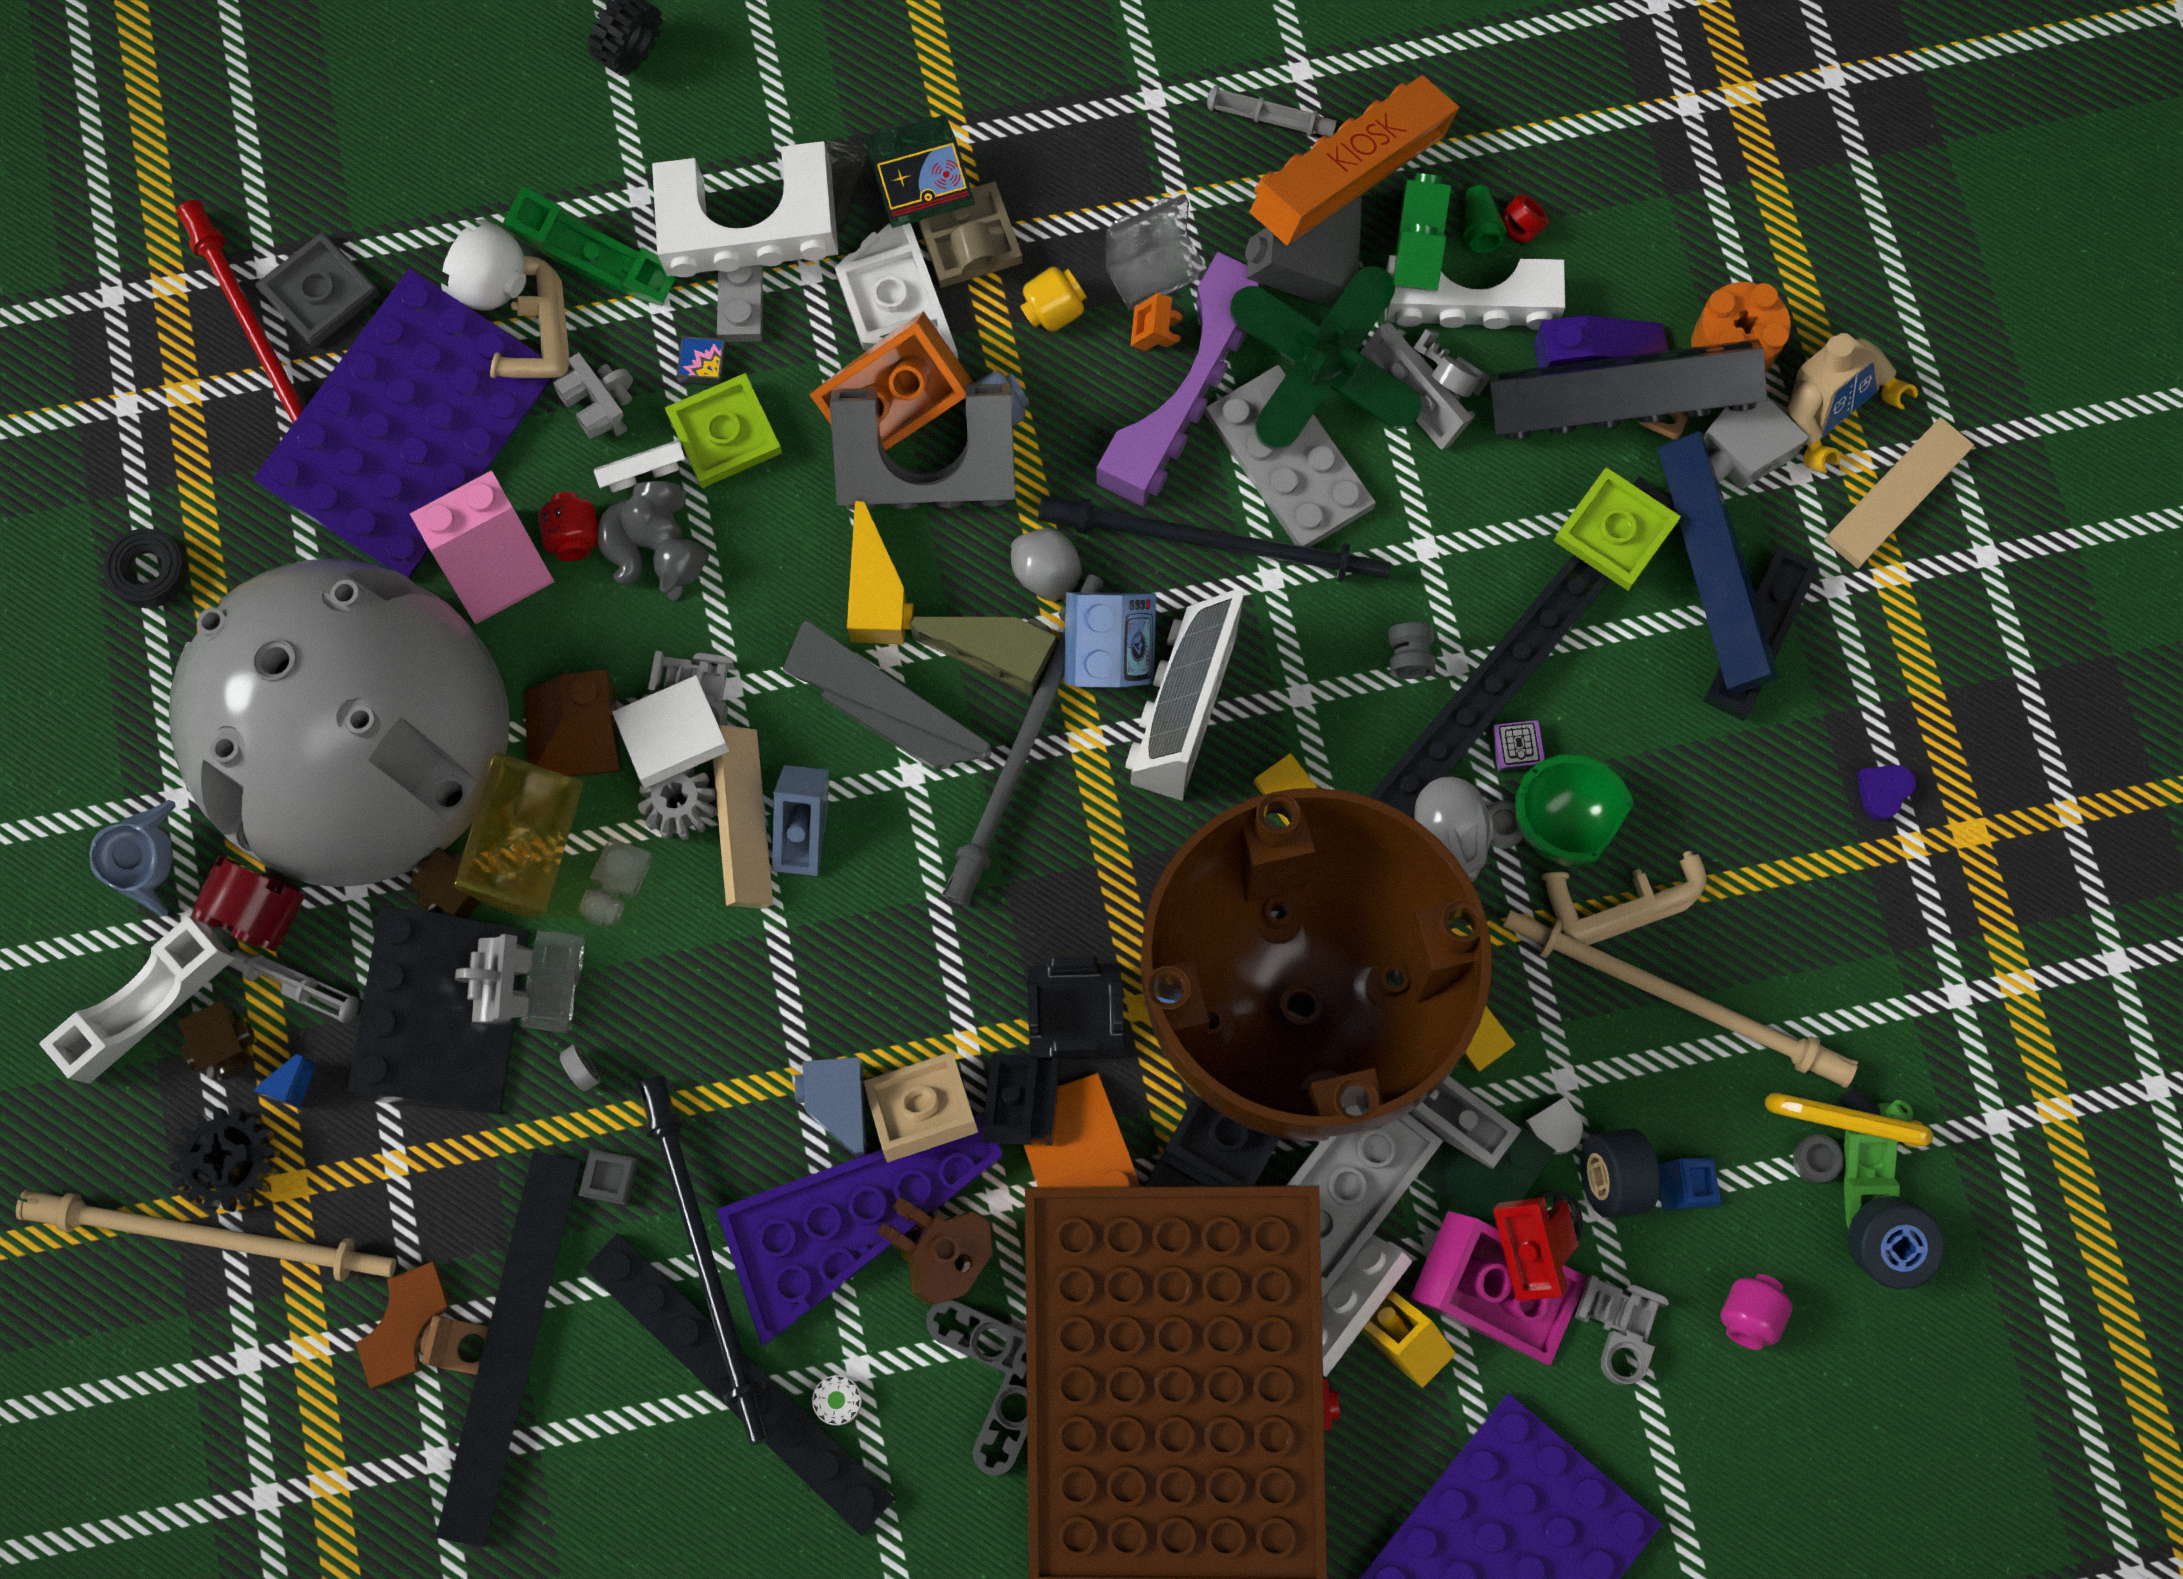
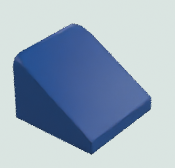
[254,1054,316,1108]
[1658,1158,1721,1211]

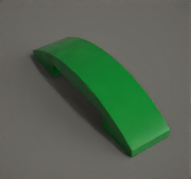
[503,186,677,306]

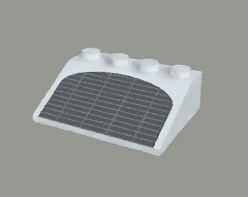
[1125,590,1244,801]

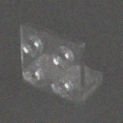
[1106,194,1206,311]

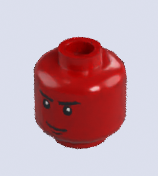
[538,492,598,562]

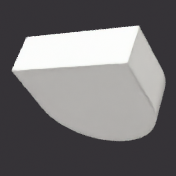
[1524,1097,1583,1154]

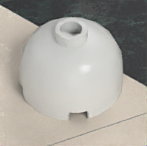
[441,219,526,311]

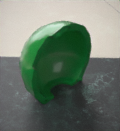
[1515,754,1634,866]

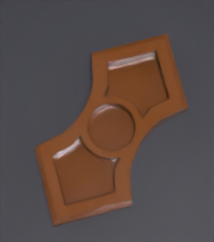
[355,1262,451,1389]

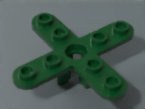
[1229,266,1421,450]

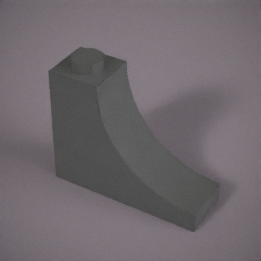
[1245,195,1362,307]

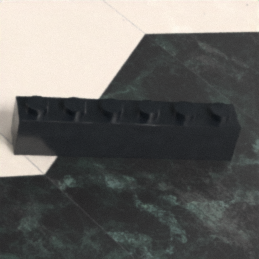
[1489,339,1767,439]

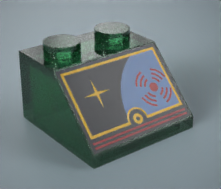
[863,115,975,228]

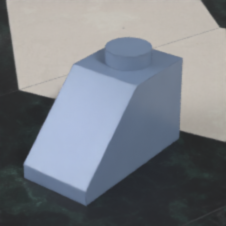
[772,765,829,876]
[795,1057,867,1158]

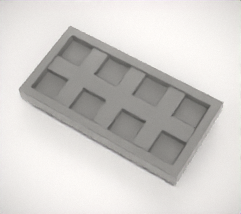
[1204,365,1376,547]

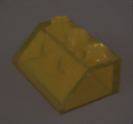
[454,752,584,919]

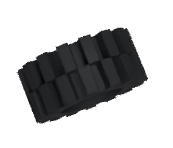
[588,0,663,76]

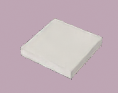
[612,675,729,789]

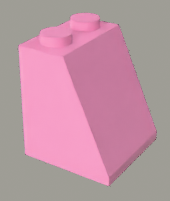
[410,470,554,625]

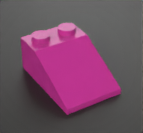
[1410,1211,1588,1366]

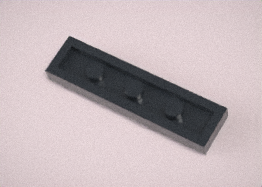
[1703,545,1820,721]

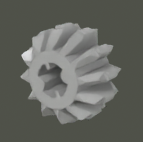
[638,767,716,840]

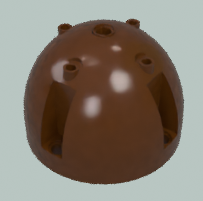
[1141,788,1492,1141]

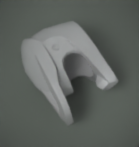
[1414,777,1493,882]

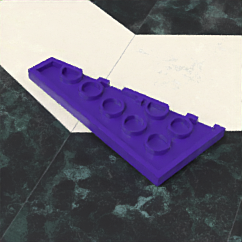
[716,1112,1003,1348]

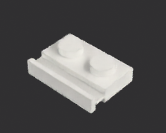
[594,440,685,492]

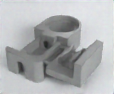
[1414,329,1490,397]
[648,651,735,725]
[1575,1275,1669,1385]

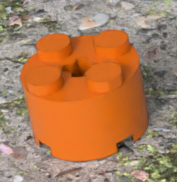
[1691,282,1791,373]

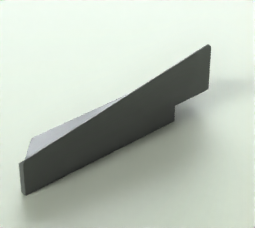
[783,620,992,771]

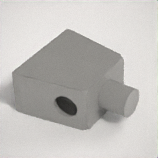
[1704,397,1809,489]

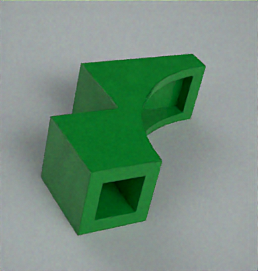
[1392,173,1451,292]

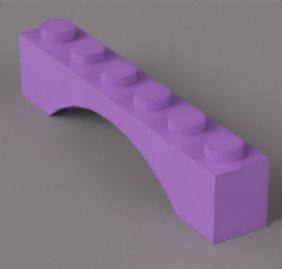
[1097,252,1263,507]

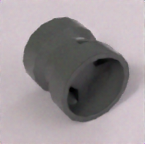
[1388,622,1436,679]

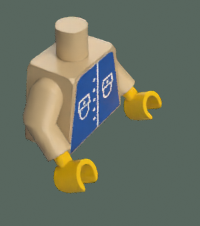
[1787,333,1918,474]

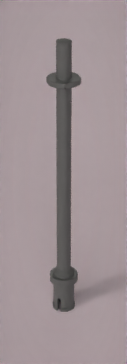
[942,575,1104,907]

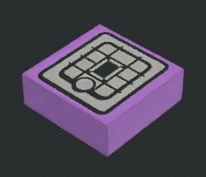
[1491,720,1545,772]

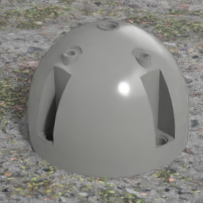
[169,559,510,887]

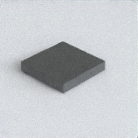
[255,231,380,349]

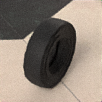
[103,528,189,609]

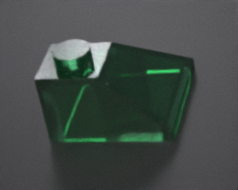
[1416,1117,1556,1229]

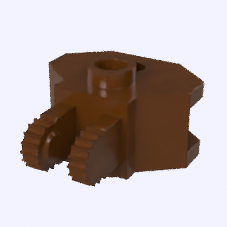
[877,1198,992,1304]

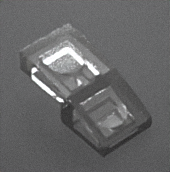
[520,929,585,1033]

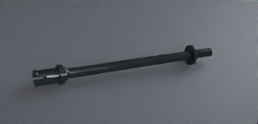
[1038,494,1391,582]
[636,1076,769,1446]

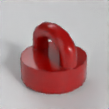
[1501,193,1549,243]

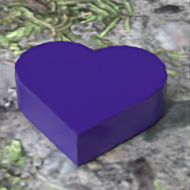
[1856,765,1916,821]

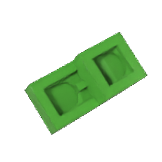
[1844,1130,1900,1229]

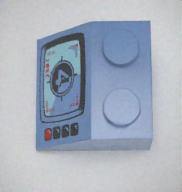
[1064,592,1156,687]

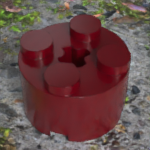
[191,855,306,952]

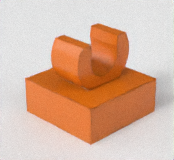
[1130,292,1183,351]

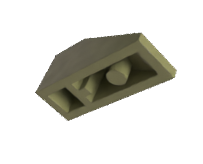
[910,617,1056,696]

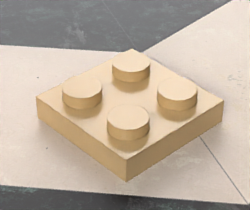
[863,1051,978,1163]

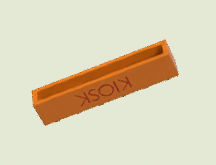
[1249,75,1460,246]

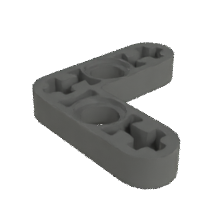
[926,1300,1027,1476]

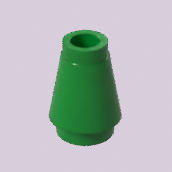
[1463,185,1506,253]

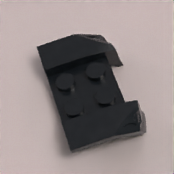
[1145,1094,1280,1186]

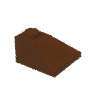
[524,670,621,781]

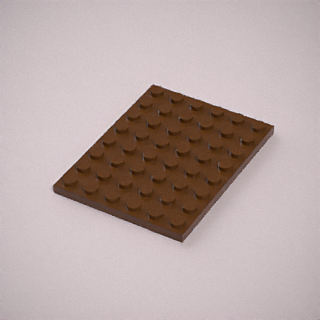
[1025,1185,1327,1579]

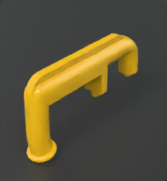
[1765,1093,1933,1148]

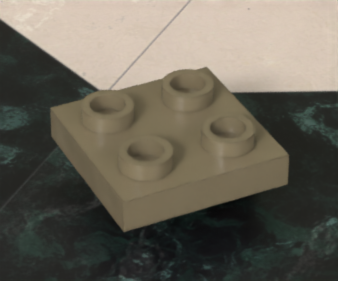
[914,181,1022,288]

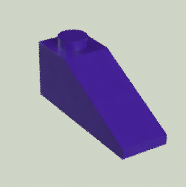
[1533,315,1668,367]

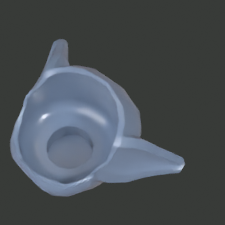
[89,800,176,916]

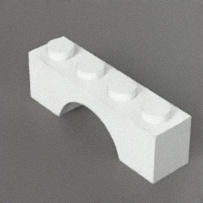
[1385,255,1565,330]
[39,916,235,1084]

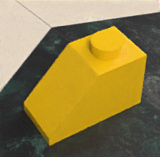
[1361,1290,1456,1388]

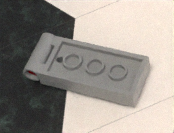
[1287,1105,1443,1299]

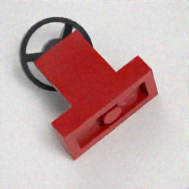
[1493,1190,1583,1301]

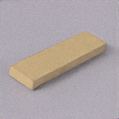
[1824,417,1974,569]
[713,725,773,909]

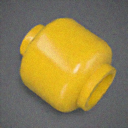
[1020,266,1087,332]

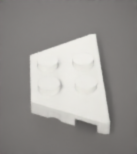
[835,215,958,359]

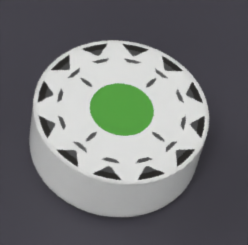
[812,1375,862,1426]

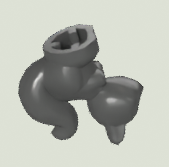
[597,481,709,601]

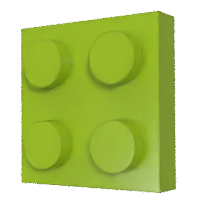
[665,373,782,488]
[1554,467,1681,591]

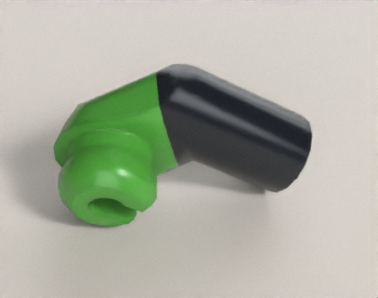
[1838,1085,1913,1122]

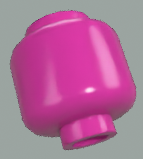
[1720,1274,1793,1350]

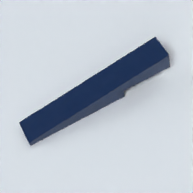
[1658,431,1780,694]

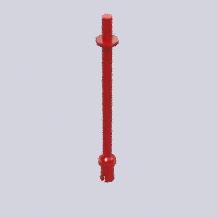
[176,200,305,424]

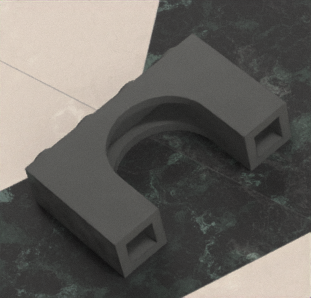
[830,383,1015,510]

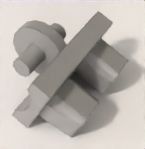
[553,352,633,439]
[455,934,533,1024]

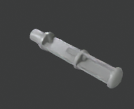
[1207,86,1337,137]
[228,949,359,1023]

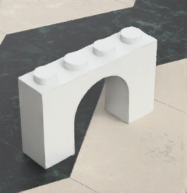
[652,141,838,277]

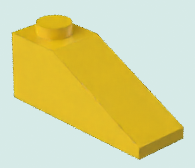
[847,501,914,645]

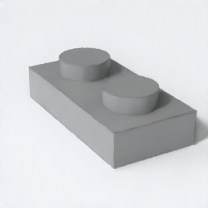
[717,265,764,342]

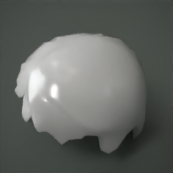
[1010,528,1082,601]

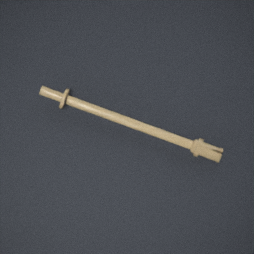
[1503,910,1858,1088]
[16,1189,396,1282]

